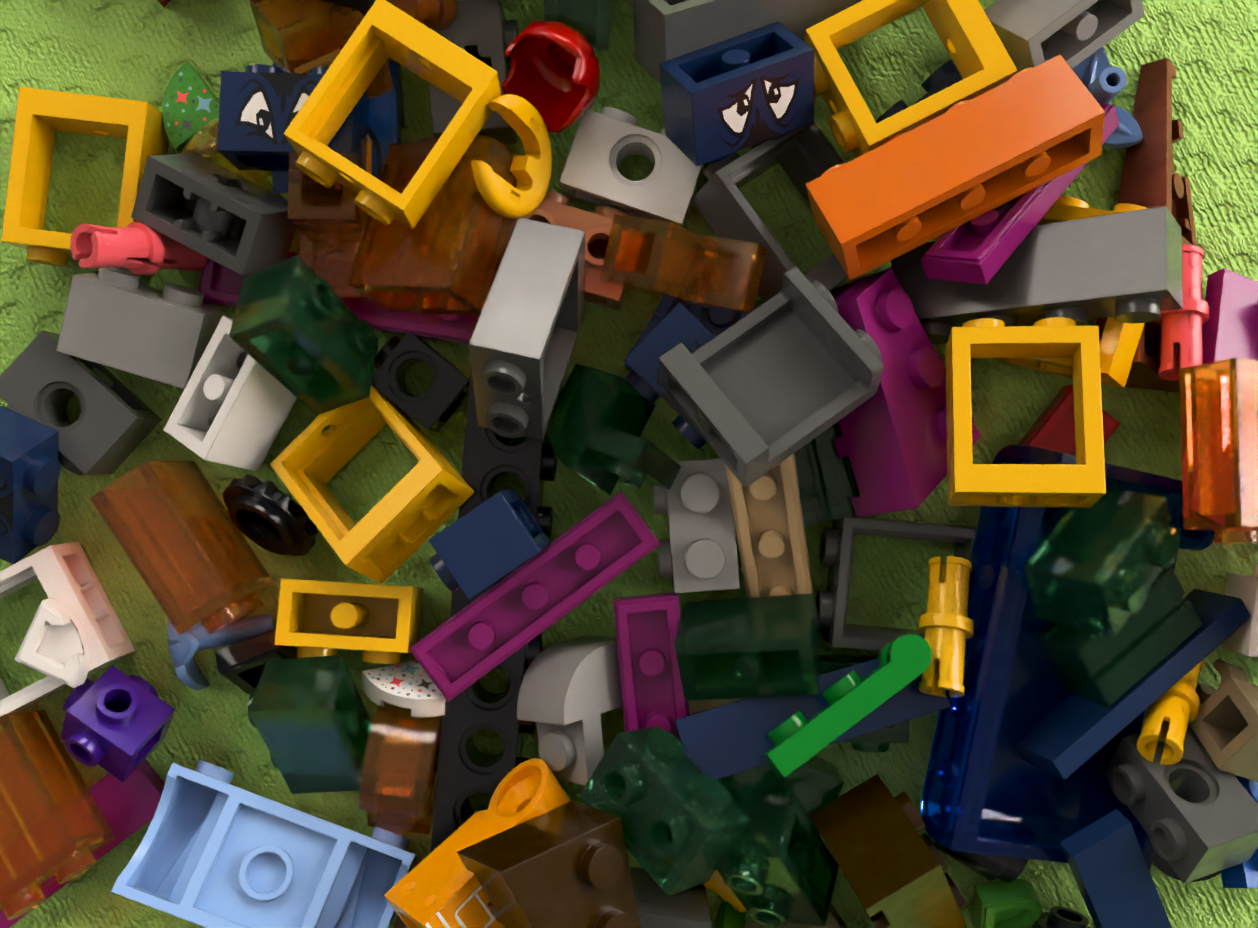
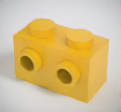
[274,578,423,664]

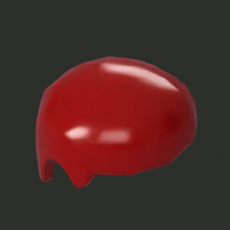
[502,21,600,133]

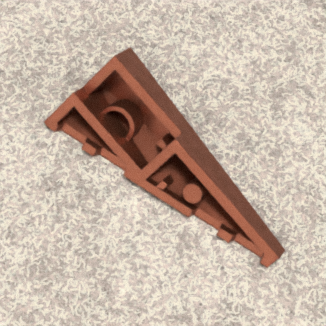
[1096,58,1197,394]

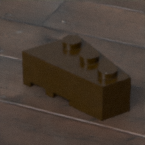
[809,774,968,928]
[457,801,641,928]

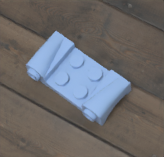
[111,760,417,928]

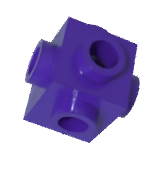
[61,665,175,782]

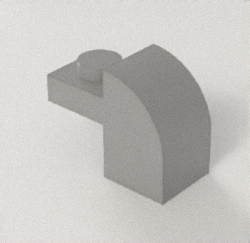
[517,636,623,785]

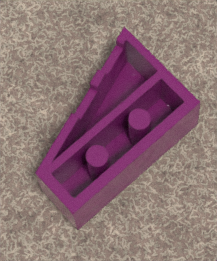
[830,268,981,518]

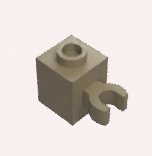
[1189,659,1258,782]

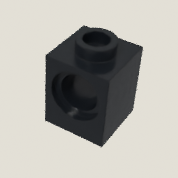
[368,331,470,432]

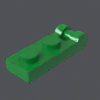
[761,634,932,778]

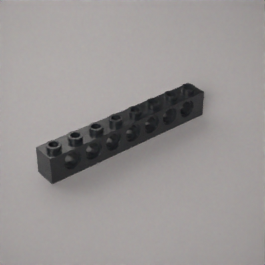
[430,369,563,853]

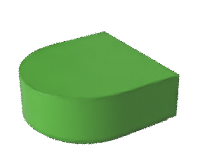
[972,878,1042,928]

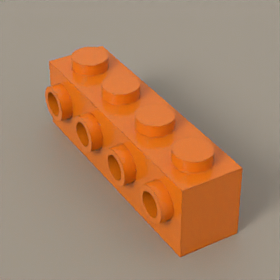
[805,54,1105,281]

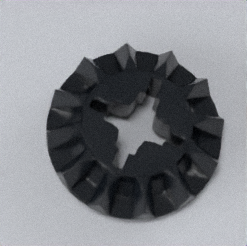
[223,475,318,556]

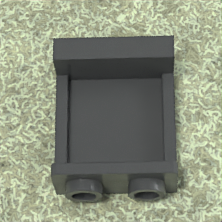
[659,266,884,488]

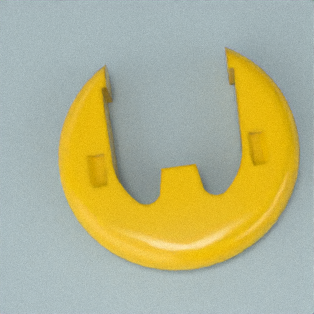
[471,94,552,219]

